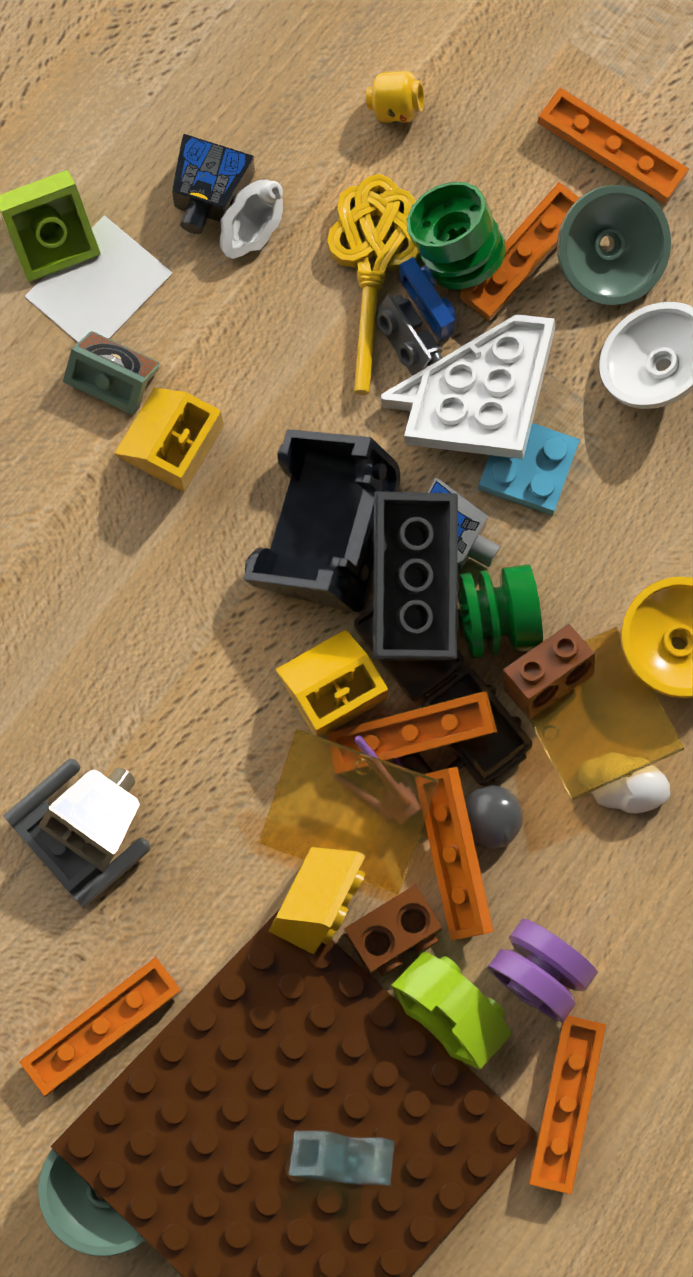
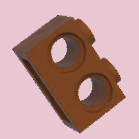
[503,624,595,720]
[344,884,443,977]

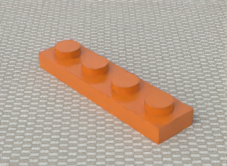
[537,87,689,204]
[459,182,580,322]
[326,692,497,773]
[415,767,494,940]
[19,957,182,1097]
[528,1015,606,1195]

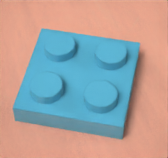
[478,423,580,516]

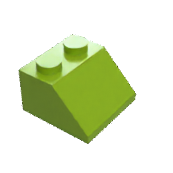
[0,170,101,282]

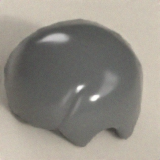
[465,785,524,849]

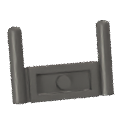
[3,758,150,908]

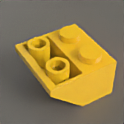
[114,387,224,492]
[275,629,388,740]
[269,847,366,954]

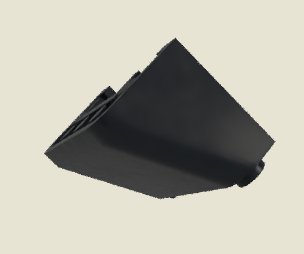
[243,429,400,612]

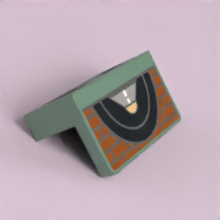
[63,331,160,415]

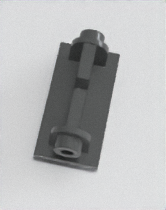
[376,294,443,376]

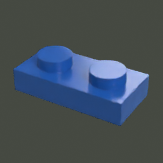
[398,257,457,342]

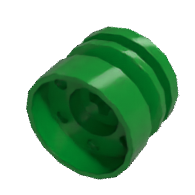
[406,182,506,289]
[457,564,543,659]

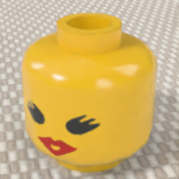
[366,71,425,123]

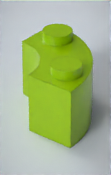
[391,951,512,1069]

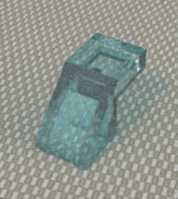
[289,1131,394,1185]

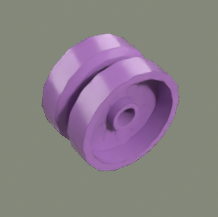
[487,918,598,1023]

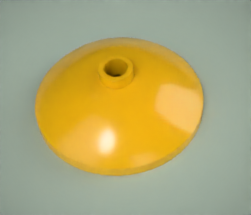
[621,577,693,698]

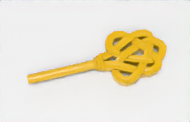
[327,174,420,395]

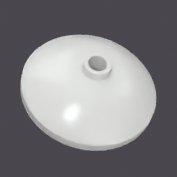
[599,302,693,409]

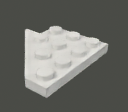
[381,315,555,459]

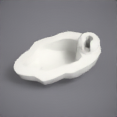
[220,179,283,259]
[578,753,670,813]

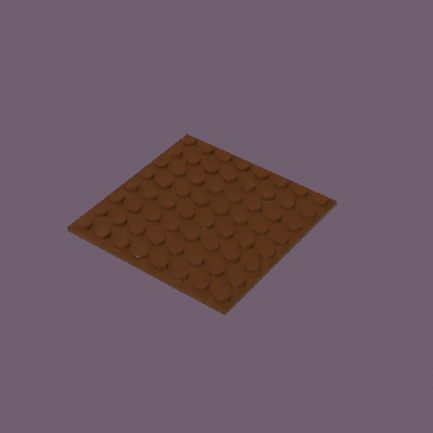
[51,910,537,1277]

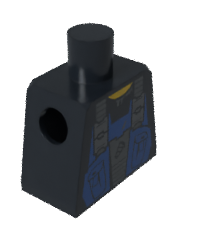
[172,134,255,234]

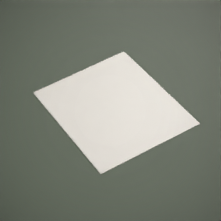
[25,215,172,343]

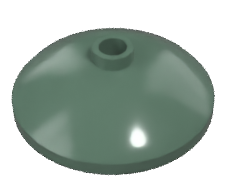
[557,185,671,305]
[38,1149,145,1257]

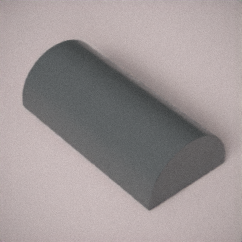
[373,491,458,661]

